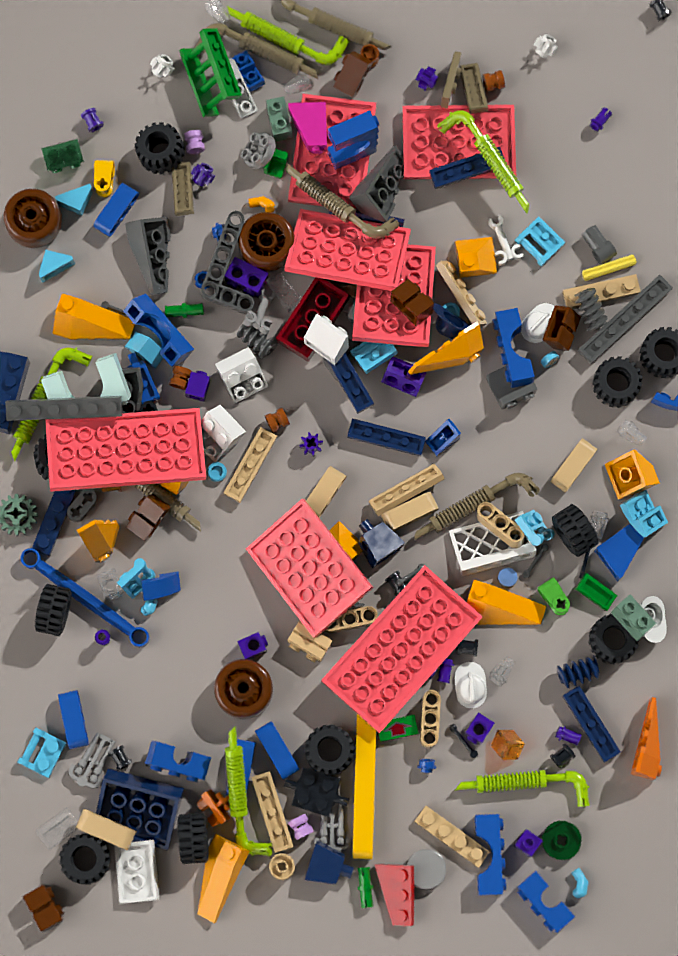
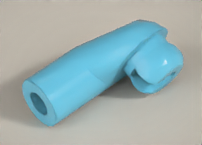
[141,599,158,616]
[571,868,589,899]

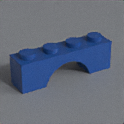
[123,293,194,367]
[492,308,535,388]
[474,814,506,895]

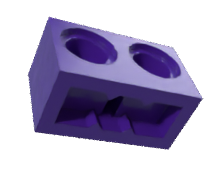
[224,257,269,297]
[381,356,427,397]

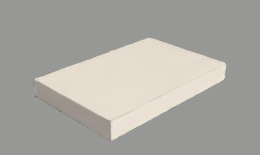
[114,840,160,904]

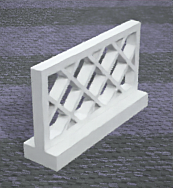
[449,511,536,576]

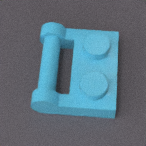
[515,217,565,267]
[515,510,555,546]
[117,558,156,599]
[17,727,67,778]

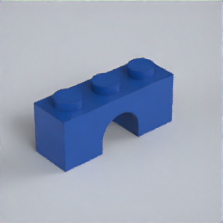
[145,741,211,783]
[517,871,575,933]

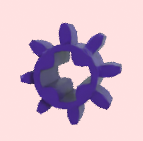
[416,66,438,91]
[190,163,215,186]
[299,432,323,457]

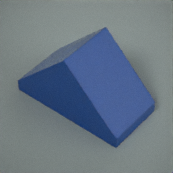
[425,418,461,456]

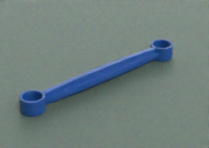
[21,548,150,648]

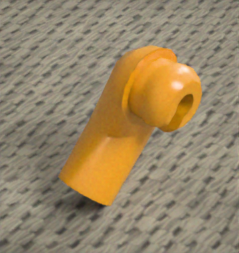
[248,196,275,213]

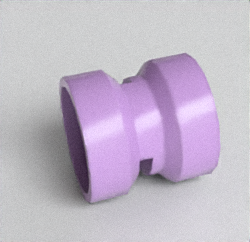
[184,130,205,154]
[288,814,314,840]

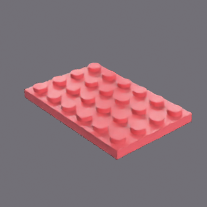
[288,94,376,209]
[402,105,516,180]
[285,209,411,291]
[352,244,436,347]
[246,499,374,638]

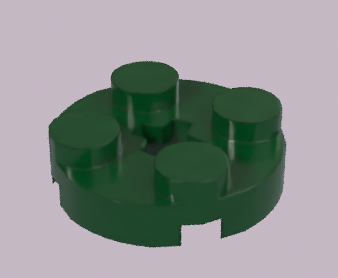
[542,821,582,860]

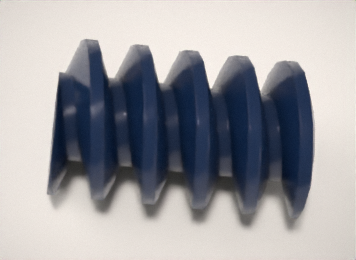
[556,655,600,688]

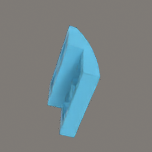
[620,490,668,537]

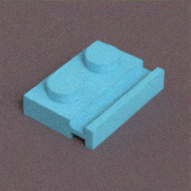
[350,342,398,374]

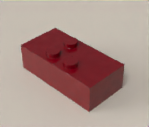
[276,277,349,362]

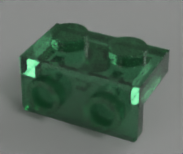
[41,138,84,173]

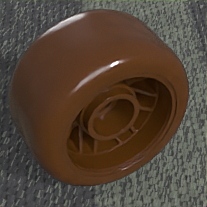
[4,188,62,248]
[238,212,295,272]
[214,659,273,719]

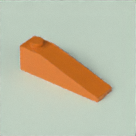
[630,697,662,780]

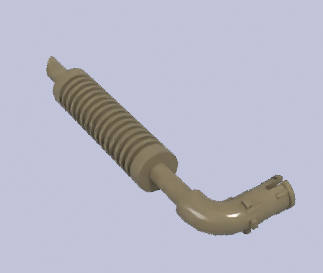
[280,0,392,50]
[195,23,319,80]
[286,163,399,239]
[415,473,540,540]
[133,484,201,532]

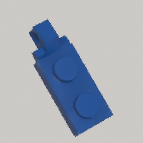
[127,352,160,404]

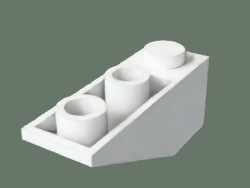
[229,58,258,119]

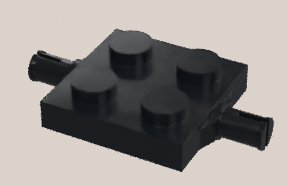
[284,768,349,818]

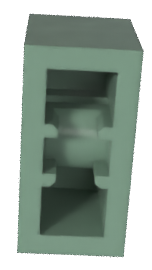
[266,96,292,142]
[611,594,657,641]

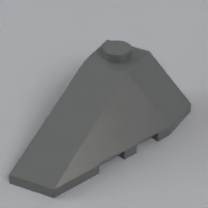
[349,146,404,222]

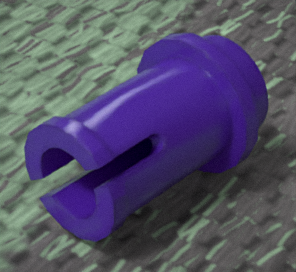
[590,107,612,132]
[95,629,110,646]
[437,659,454,683]
[555,726,581,746]

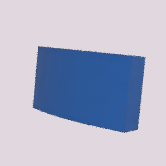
[232,50,265,92]
[651,392,678,411]
[141,571,181,601]

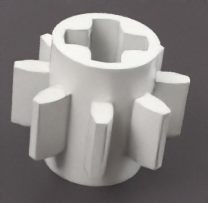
[533,34,558,58]
[150,55,174,78]

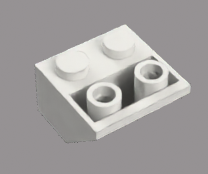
[304,314,349,365]
[215,347,268,403]
[201,405,246,462]

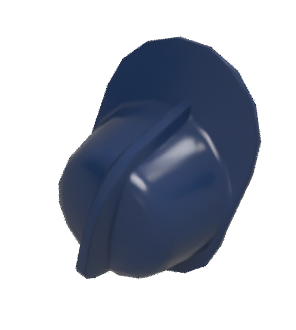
[433,303,469,339]

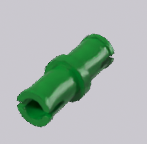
[165,303,204,318]
[357,867,374,908]

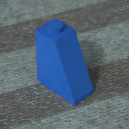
[594,524,645,582]

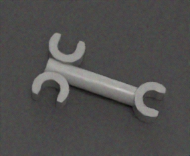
[243,289,275,335]

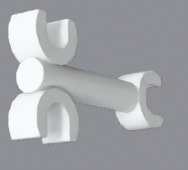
[488,215,524,266]

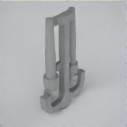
[69,732,115,789]
[314,800,349,851]

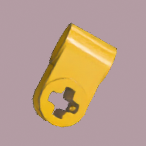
[94,160,115,198]

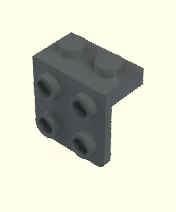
[486,366,537,410]

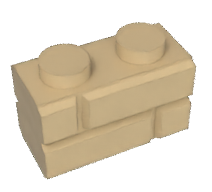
[287,621,333,663]

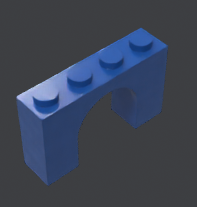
[328,110,379,170]

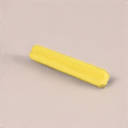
[582,255,636,281]

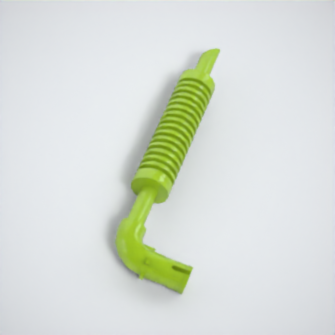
[227,6,349,65]
[437,110,529,214]
[11,347,93,462]
[225,726,273,856]
[455,770,590,807]

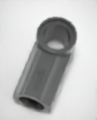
[582,225,617,265]

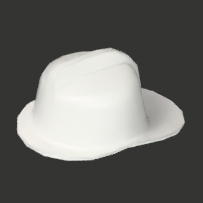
[521,303,554,343]
[640,596,667,643]
[455,662,487,709]

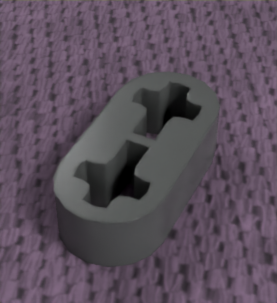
[67,489,97,522]

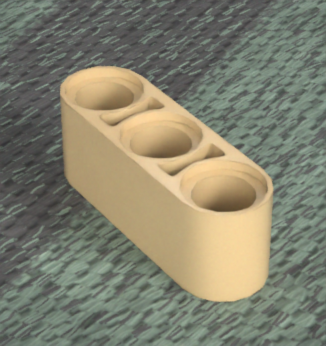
[550,438,598,493]
[306,466,347,518]
[381,492,439,532]
[477,502,524,548]
[325,606,378,633]
[420,690,441,748]
[76,809,136,850]

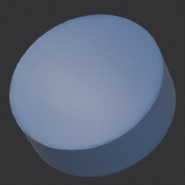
[498,568,517,588]

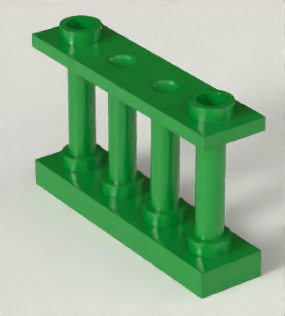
[179,28,242,117]

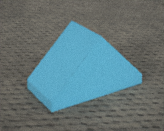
[55,184,93,216]
[39,250,75,283]
[125,332,163,369]

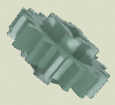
[0,494,38,536]

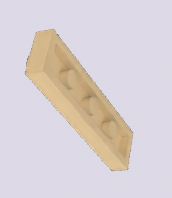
[435,261,487,328]
[562,274,641,308]
[224,427,277,503]
[369,463,445,516]
[251,771,294,853]
[414,806,490,868]

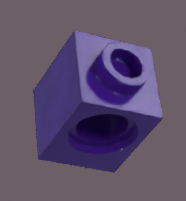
[185,371,210,402]
[237,632,269,660]
[465,712,495,744]
[514,829,543,857]

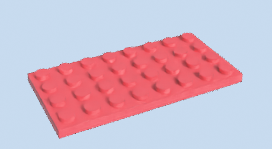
[45,408,206,492]
[321,565,482,733]

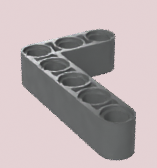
[200,211,254,314]

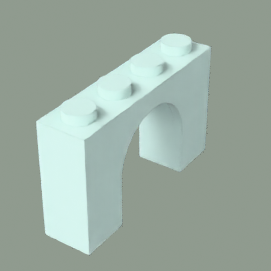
[41,353,131,405]

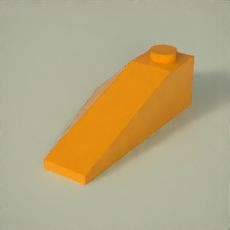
[53,293,135,340]
[408,322,484,375]
[77,520,120,562]
[467,580,546,625]
[198,834,250,923]

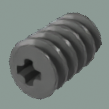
[575,288,608,331]
[237,318,279,358]

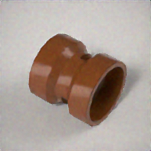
[360,44,379,68]
[482,70,505,92]
[169,366,192,390]
[265,408,290,433]

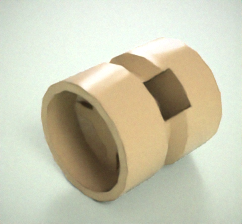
[269,854,295,880]

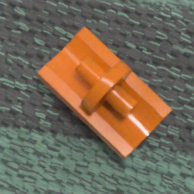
[197,789,232,827]

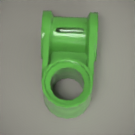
[537,577,570,615]

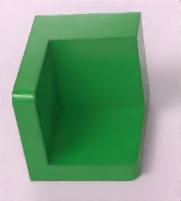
[263,149,289,179]

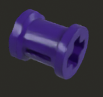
[81,108,104,132]

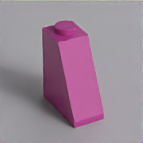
[288,102,327,154]

